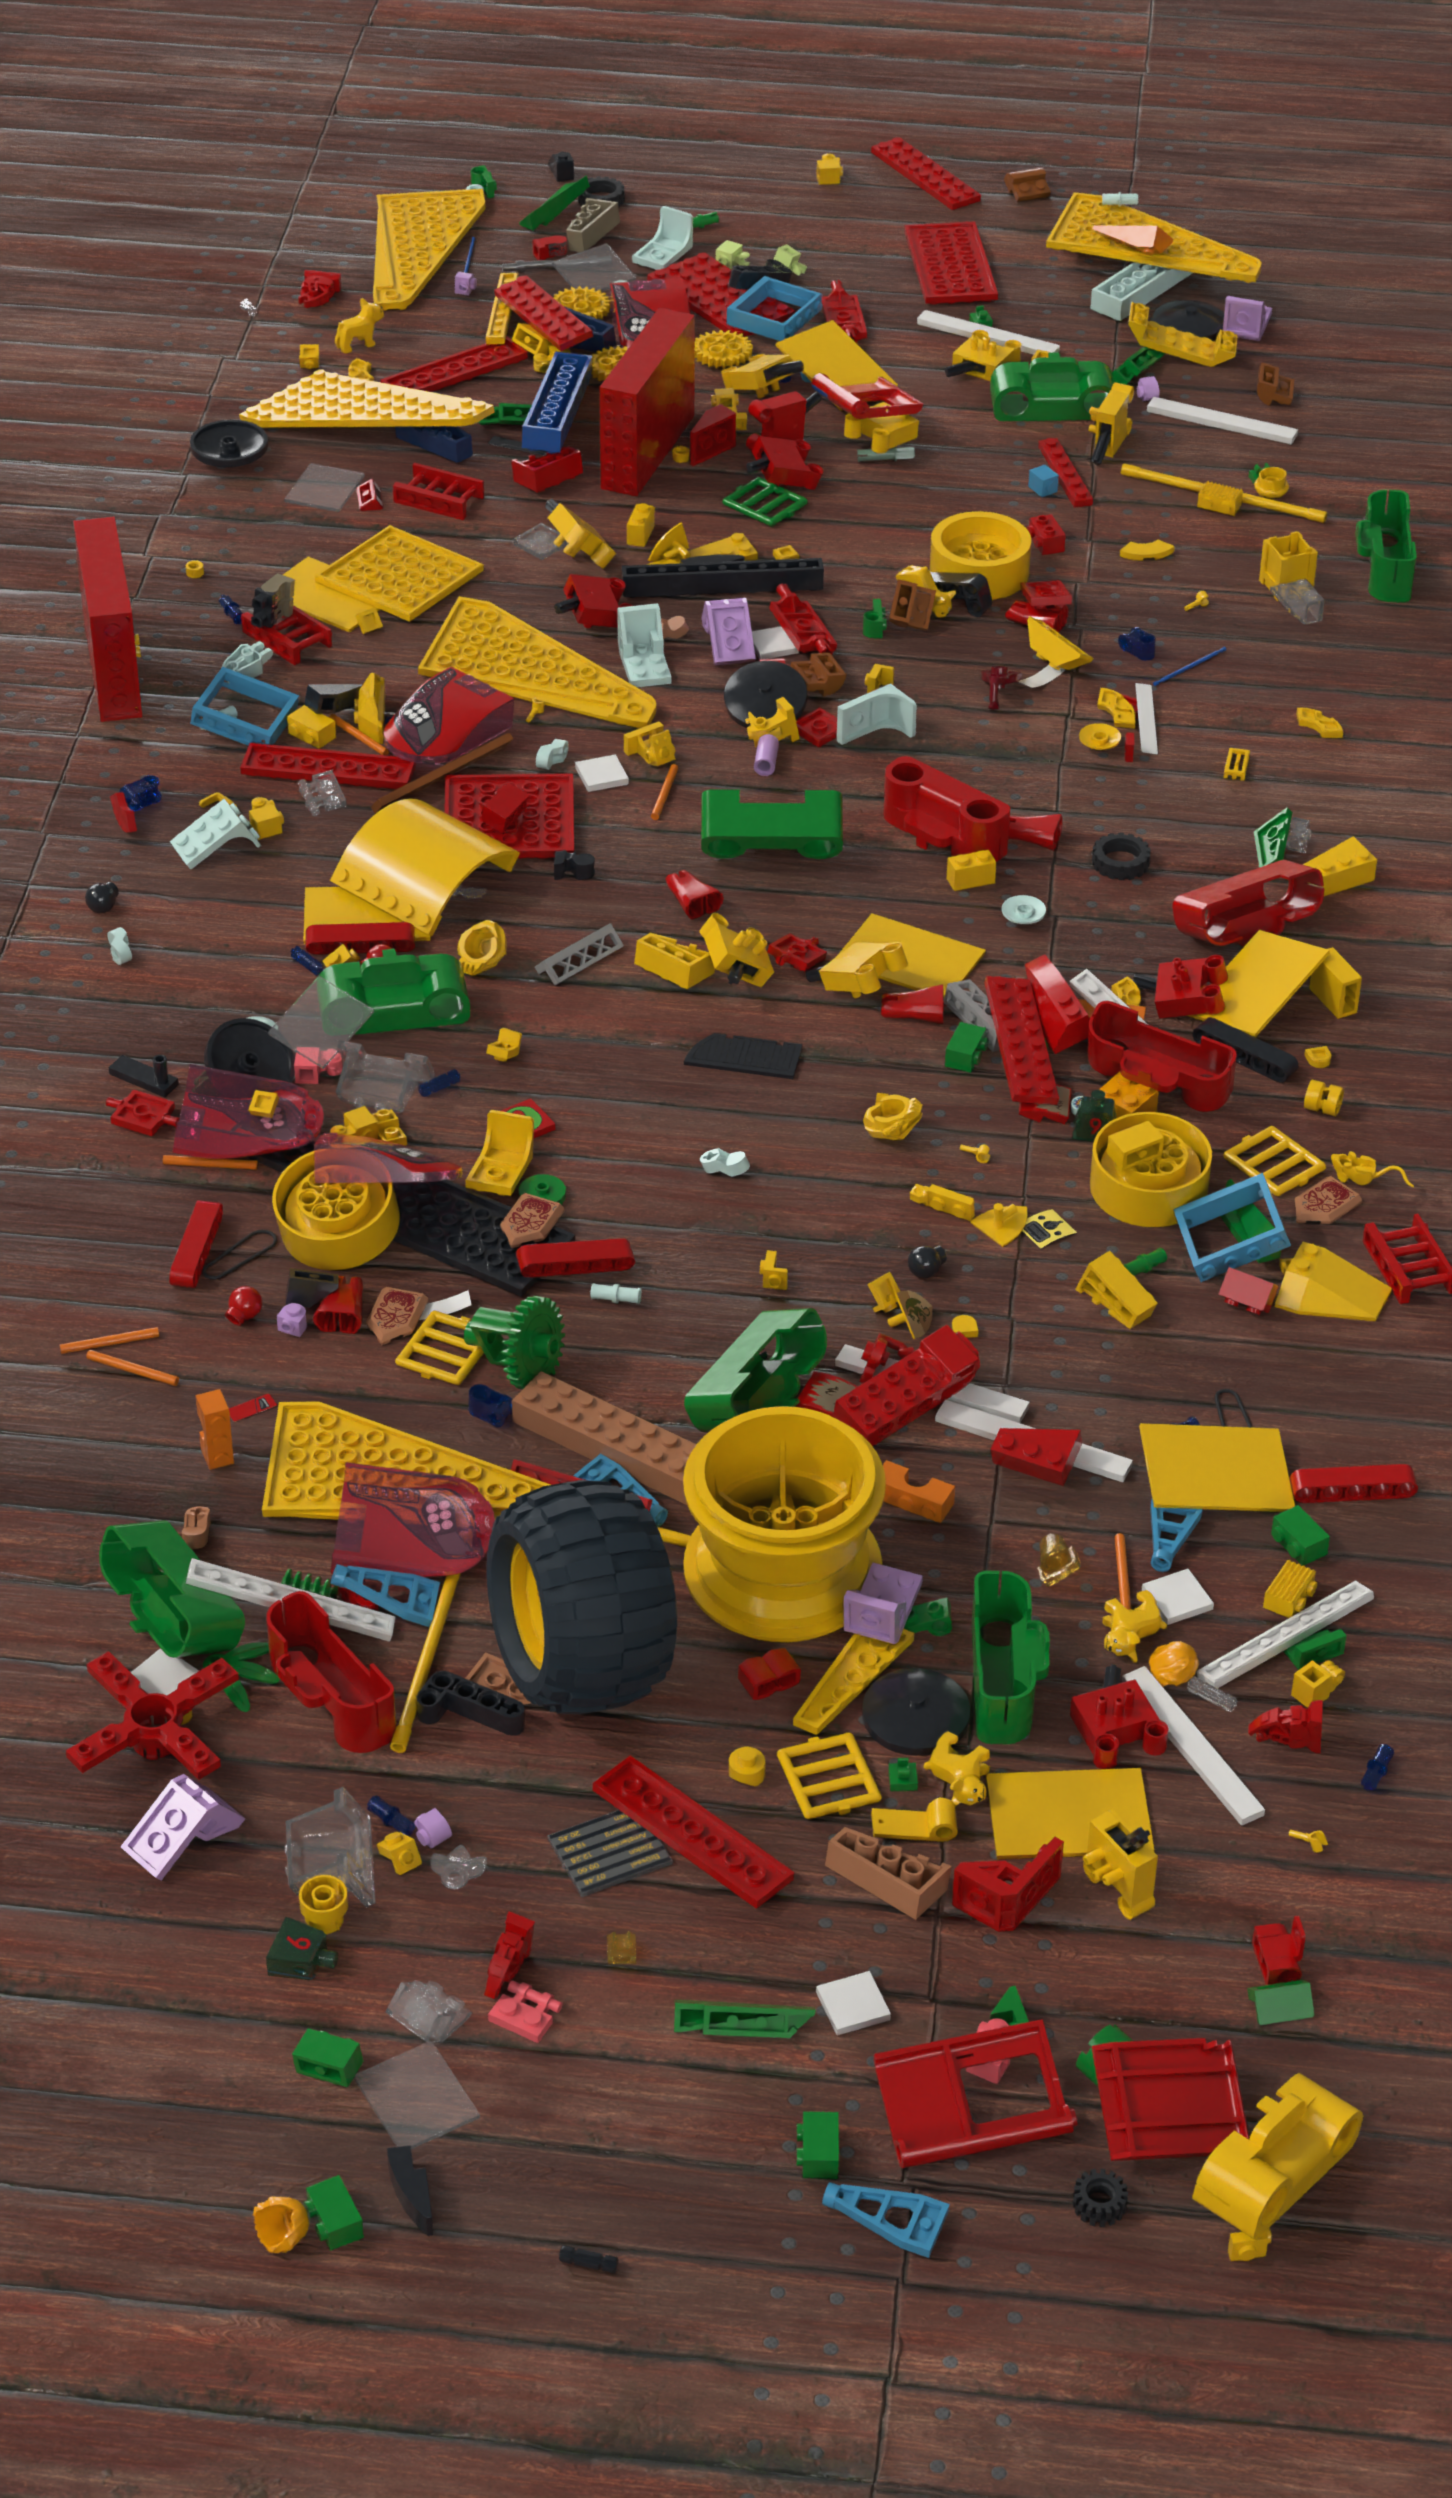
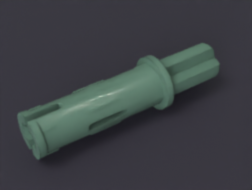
[857,447,915,462]

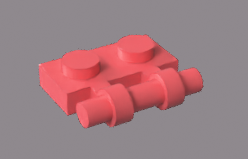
[488,1980,563,2043]

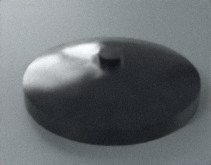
[1153,300,1224,341]
[190,420,268,467]
[724,661,807,731]
[204,1018,295,1105]
[862,1668,970,1756]

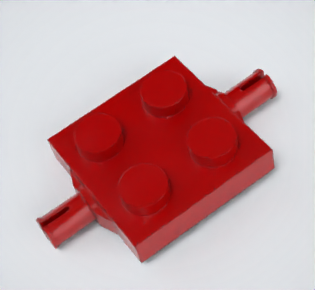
[767,933,827,971]
[106,1090,180,1136]

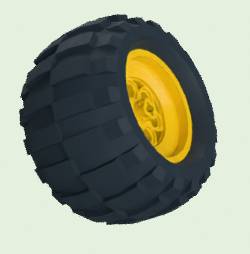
[487,1480,677,1715]

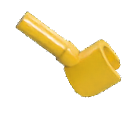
[1184,591,1209,611]
[526,698,545,723]
[960,1144,990,1163]
[1289,1830,1328,1852]

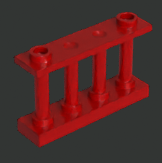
[393,463,484,520]
[241,605,332,665]
[1362,1214,1452,1304]

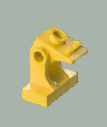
[711,388,747,431]
[745,697,800,748]
[624,721,676,766]

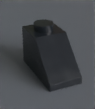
[548,152,574,182]
[285,1268,339,1308]

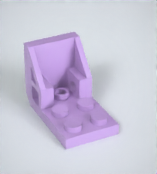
[1223,296,1272,341]
[702,598,756,665]
[844,1563,923,1644]
[121,1774,245,1880]

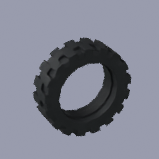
[578,176,625,208]
[1092,833,1151,880]

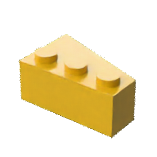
[634,933,715,989]
[1075,1251,1158,1329]

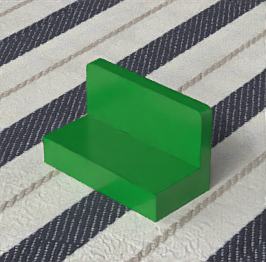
[1283,1629,1347,1670]
[1247,1980,1314,2025]

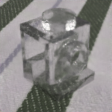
[1285,817,1312,853]

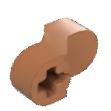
[661,616,689,639]
[182,1506,211,1549]

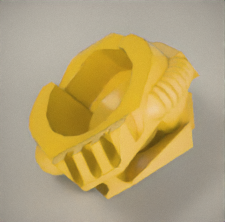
[457,920,507,976]
[863,1095,923,1140]

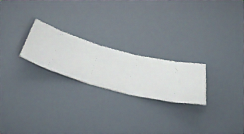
[1018,665,1066,688]
[419,1290,471,1320]

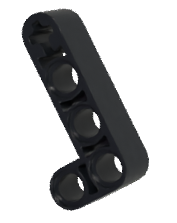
[728,259,792,290]
[931,572,993,617]
[417,1671,525,1736]

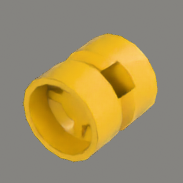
[1304,1079,1344,1117]

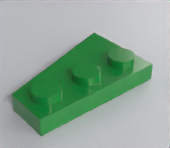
[1254,807,1293,868]

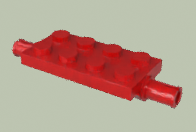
[822,280,867,344]
[769,584,837,655]

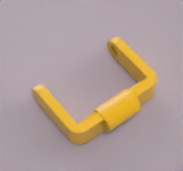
[199,792,237,808]

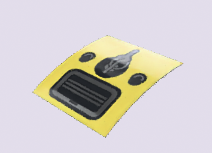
[1022,1209,1077,1248]

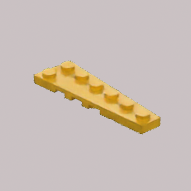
[646,533,758,565]
[793,1629,914,1735]

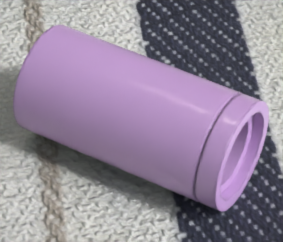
[754,734,779,776]

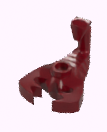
[981,666,1022,710]

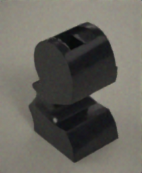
[554,850,595,880]

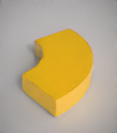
[348,358,374,381]
[1120,540,1175,561]
[1097,688,1136,728]
[1297,707,1343,738]
[1111,976,1141,1006]

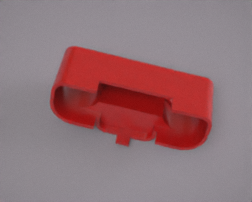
[883,756,1010,862]
[1172,860,1324,946]
[1088,1001,1236,1112]
[266,1591,396,1753]

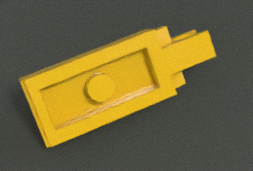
[910,1184,975,1221]

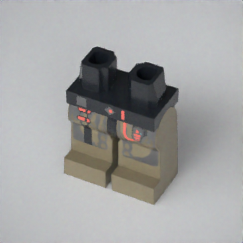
[251,573,295,628]

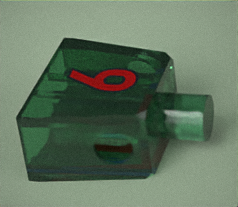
[1072,1090,1117,1141]
[266,1917,339,1980]

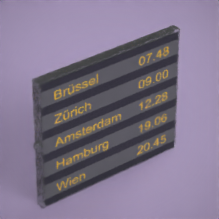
[547,1810,673,1898]

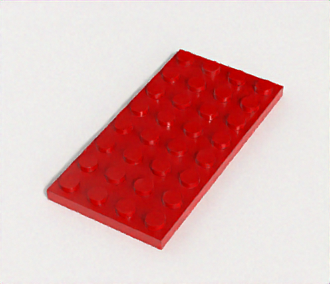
[904,221,998,305]
[647,252,795,337]

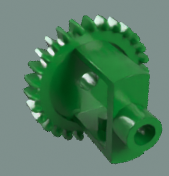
[464,1296,565,1390]

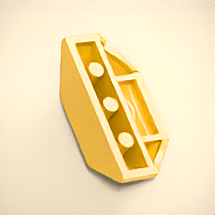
[1027,616,1093,670]
[354,673,386,744]

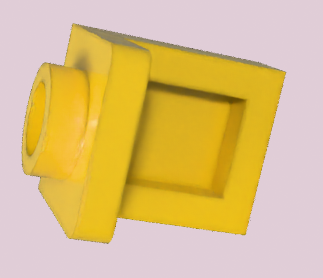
[299,344,319,369]
[865,664,895,694]
[322,944,361,967]
[486,1028,522,1061]
[759,1250,788,1290]
[377,1832,422,1875]
[1228,2228,1272,2261]

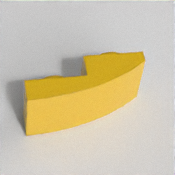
[372,1109,407,1149]

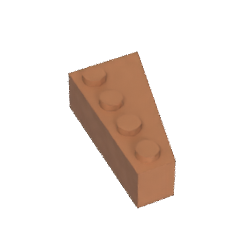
[825,1827,952,1920]

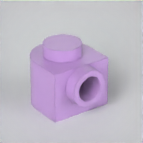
[455,272,477,296]
[1137,376,1159,401]
[277,1303,307,1337]
[414,1808,452,1848]

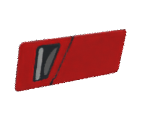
[229,1394,277,1422]

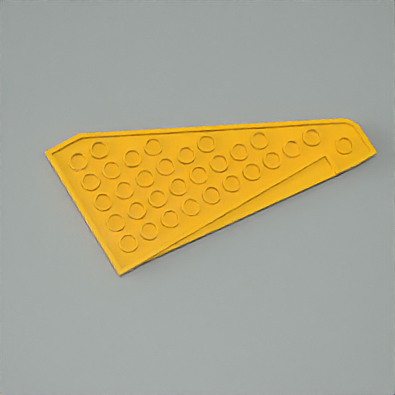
[373,189,486,311]
[1046,192,1262,283]
[239,370,495,427]
[418,596,656,728]
[262,1402,550,1529]

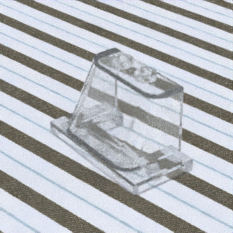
[336,1040,436,1112]
[284,1787,375,1907]

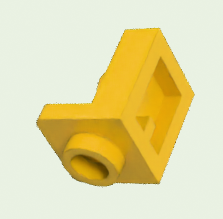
[867,1272,901,1313]

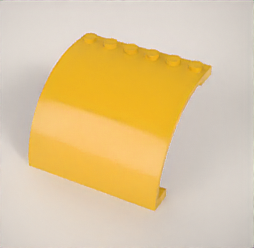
[330,799,520,936]

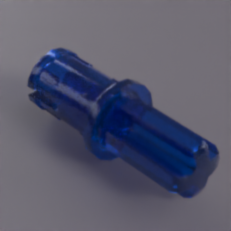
[218,594,243,625]
[1361,1744,1395,1791]
[367,1795,416,1836]

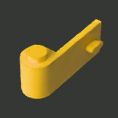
[871,1798,958,1842]

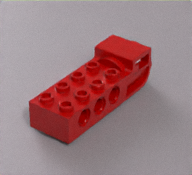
[833,1325,980,1447]

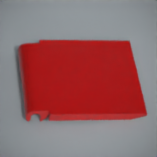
[1092,2038,1250,2161]

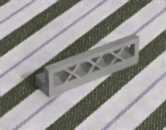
[535,923,624,985]
[944,979,1000,1052]

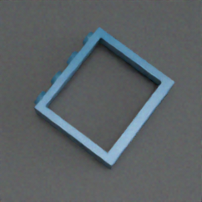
[727,276,823,341]
[190,667,299,746]
[1173,1173,1291,1282]

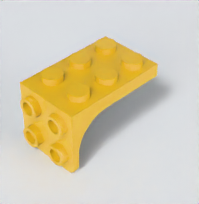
[465,1110,534,1196]

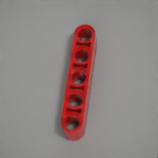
[306,922,415,955]
[169,1200,223,1288]
[516,1238,635,1277]
[1290,1464,1418,1503]

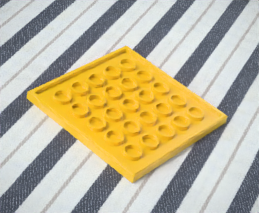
[315,525,484,622]

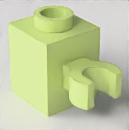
[716,240,750,270]
[774,244,807,275]

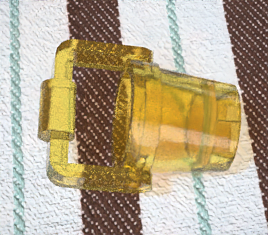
[1037,1534,1081,1587]

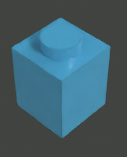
[1028,465,1059,497]

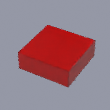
[1124,732,1134,762]

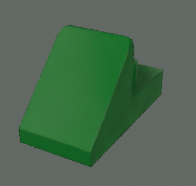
[990,1985,1029,2026]

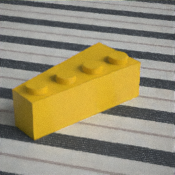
[1303,836,1377,896]

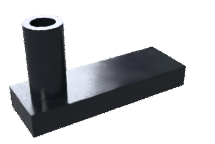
[108,1055,179,1098]

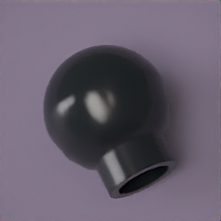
[85,882,119,913]
[908,1245,947,1279]

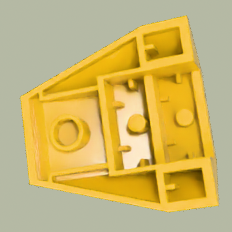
[1275,1242,1392,1321]

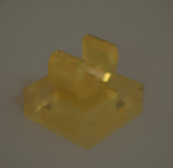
[607,1932,636,1964]

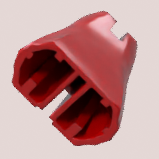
[1005,601,1068,633]
[1009,814,1063,851]
[665,869,724,920]
[881,984,944,1024]
[313,1276,363,1334]

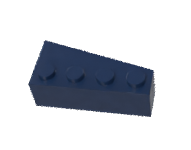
[565,307,616,352]
[395,426,473,463]

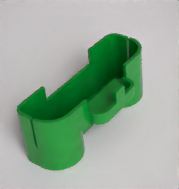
[990,352,1114,421]
[1355,490,1417,603]
[701,789,843,859]
[317,949,470,1037]
[684,1308,827,1433]
[99,1520,245,1658]
[971,1571,1050,1744]

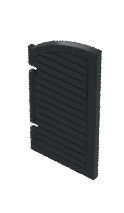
[684,1033,803,1079]

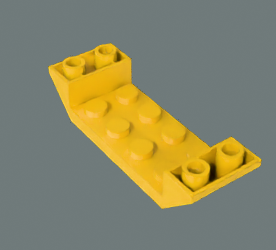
[1128,302,1238,367]

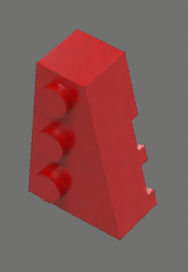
[511,446,583,492]
[990,1428,1082,1487]

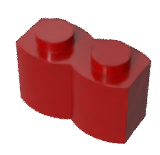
[738,1648,801,1700]

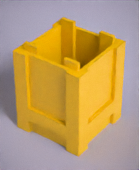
[1259,531,1318,601]

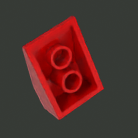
[690,404,736,466]

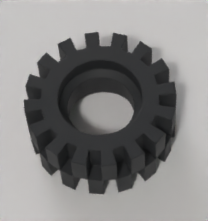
[1073,2168,1128,2227]

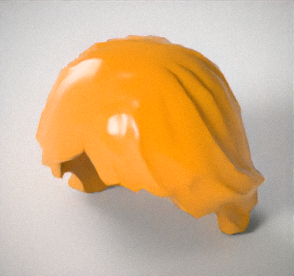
[1149,1641,1199,1687]
[252,2196,309,2254]

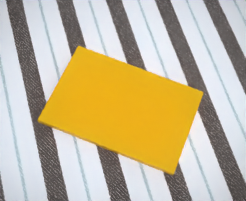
[775,320,898,411]
[283,557,381,632]
[303,887,431,944]
[837,913,986,997]
[1187,930,1330,1037]
[1139,1423,1295,1512]
[986,1768,1154,1859]

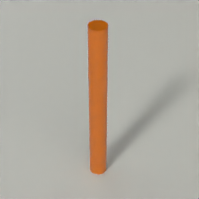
[329,714,389,756]
[651,764,679,820]
[163,1155,258,1170]
[59,1327,159,1354]
[86,1350,179,1386]
[1114,1533,1132,1610]

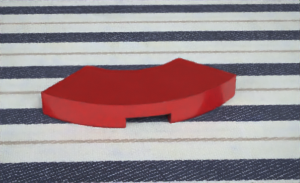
[110,792,137,833]

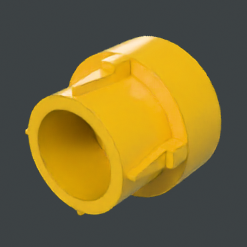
[299,1875,348,1934]

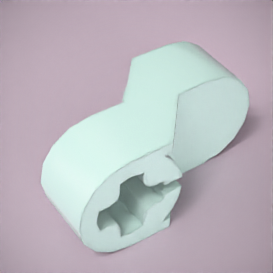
[536,739,569,770]
[107,927,132,965]
[700,1148,750,1177]

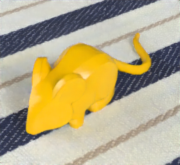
[1331,1151,1414,1187]

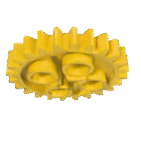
[554,286,610,319]
[695,330,753,369]
[592,346,628,381]

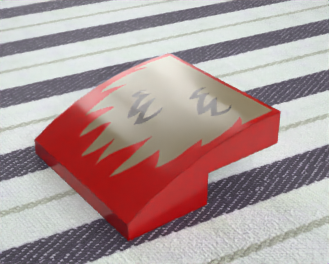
[1019,1084,1071,1125]
[795,1371,858,1417]

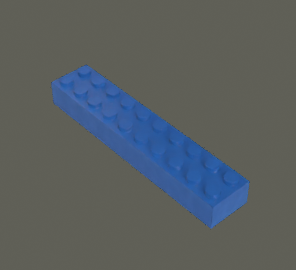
[522,352,592,453]

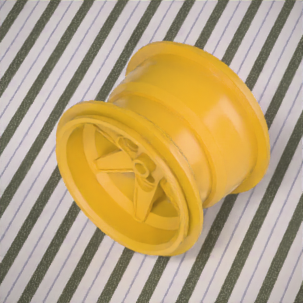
[683,1406,886,1643]

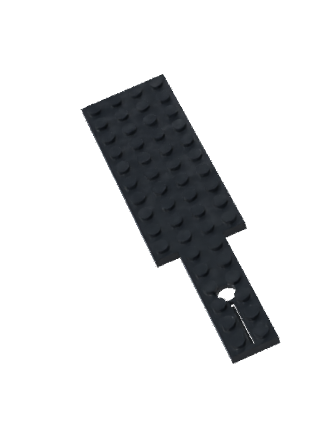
[230,1114,575,1297]

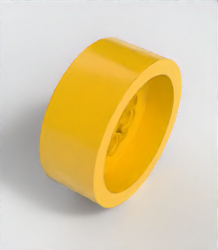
[930,511,1031,600]
[1090,1112,1212,1227]
[272,1146,400,1270]

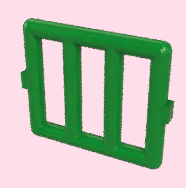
[722,477,808,526]

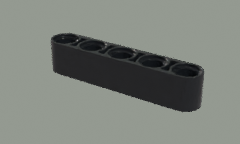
[1192,1017,1299,1083]

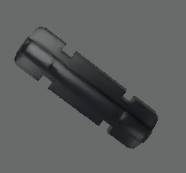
[559,2245,618,2273]

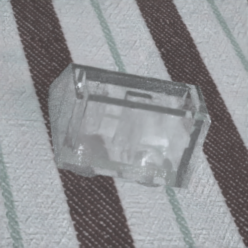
[1270,579,1325,625]
[385,1980,472,2043]

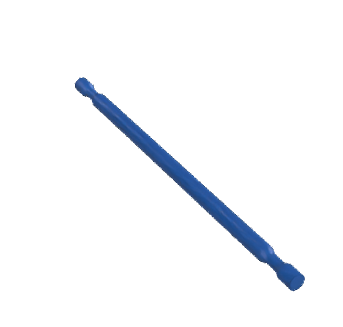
[464,237,475,273]
[1153,647,1226,686]

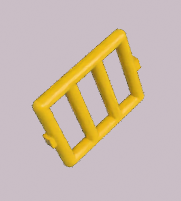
[1223,1126,1326,1196]
[395,1310,484,1385]
[777,1733,882,1819]

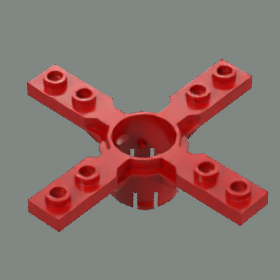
[66,1651,239,1780]

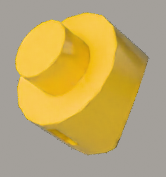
[728,1746,765,1787]

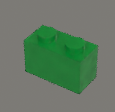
[945,1022,989,1073]
[1271,1505,1330,1566]
[292,2028,364,2088]
[797,2111,839,2179]
[303,2175,364,2251]

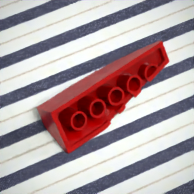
[1025,954,1090,1054]

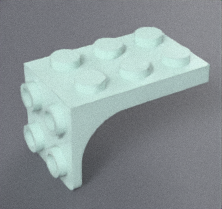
[632,206,693,270]
[837,684,917,745]
[170,799,261,869]

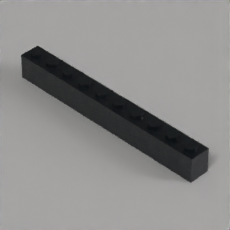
[622,558,824,598]

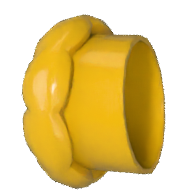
[1254,467,1289,499]

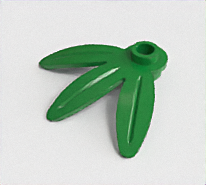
[203,1642,280,1712]

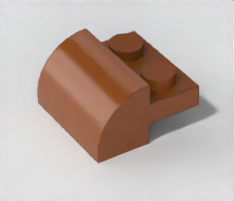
[1004,167,1051,202]
[1257,362,1294,406]
[889,579,936,631]
[790,653,846,697]

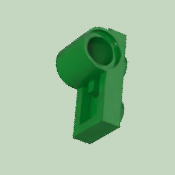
[471,165,497,198]
[863,599,887,639]
[904,1597,952,1636]

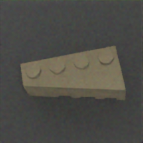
[566,198,620,253]

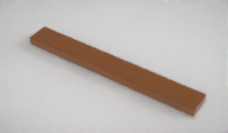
[371,733,513,813]

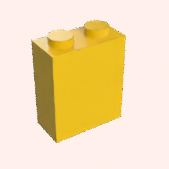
[1309,947,1362,1019]

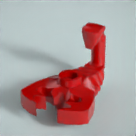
[859,1333,914,1383]

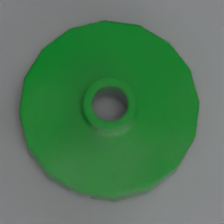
[519,1174,566,1205]

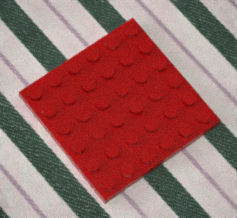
[444,773,574,859]

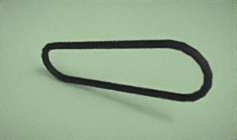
[202,1229,277,1280]
[1215,1389,1252,1428]

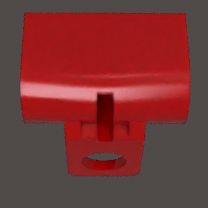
[1252,1916,1306,1985]

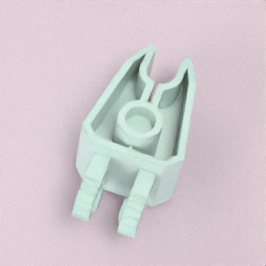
[221,641,273,683]

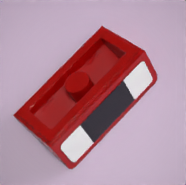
[356,478,384,511]

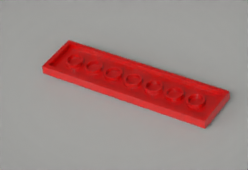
[871,137,981,210]
[494,275,593,351]
[380,336,528,392]
[240,743,416,790]
[984,976,1059,1105]
[592,1755,794,1909]

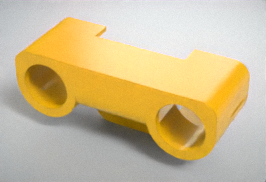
[1193,2073,1363,2240]

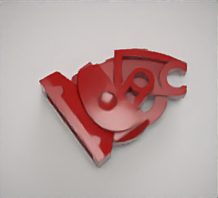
[298,270,342,308]
[1248,1700,1323,1754]
[484,1911,535,1999]

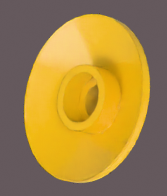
[1079,723,1121,750]

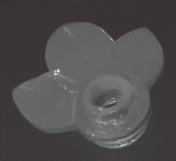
[431,1845,487,1889]

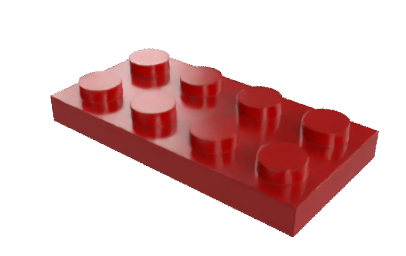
[1020,580,1072,609]

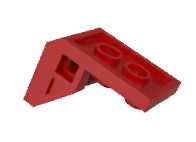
[952,1836,1064,1932]

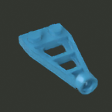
[573,1453,668,1527]
[1150,1499,1203,1572]
[331,1564,440,1627]
[822,2182,950,2258]

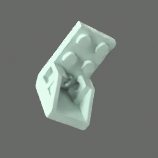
[618,603,672,687]

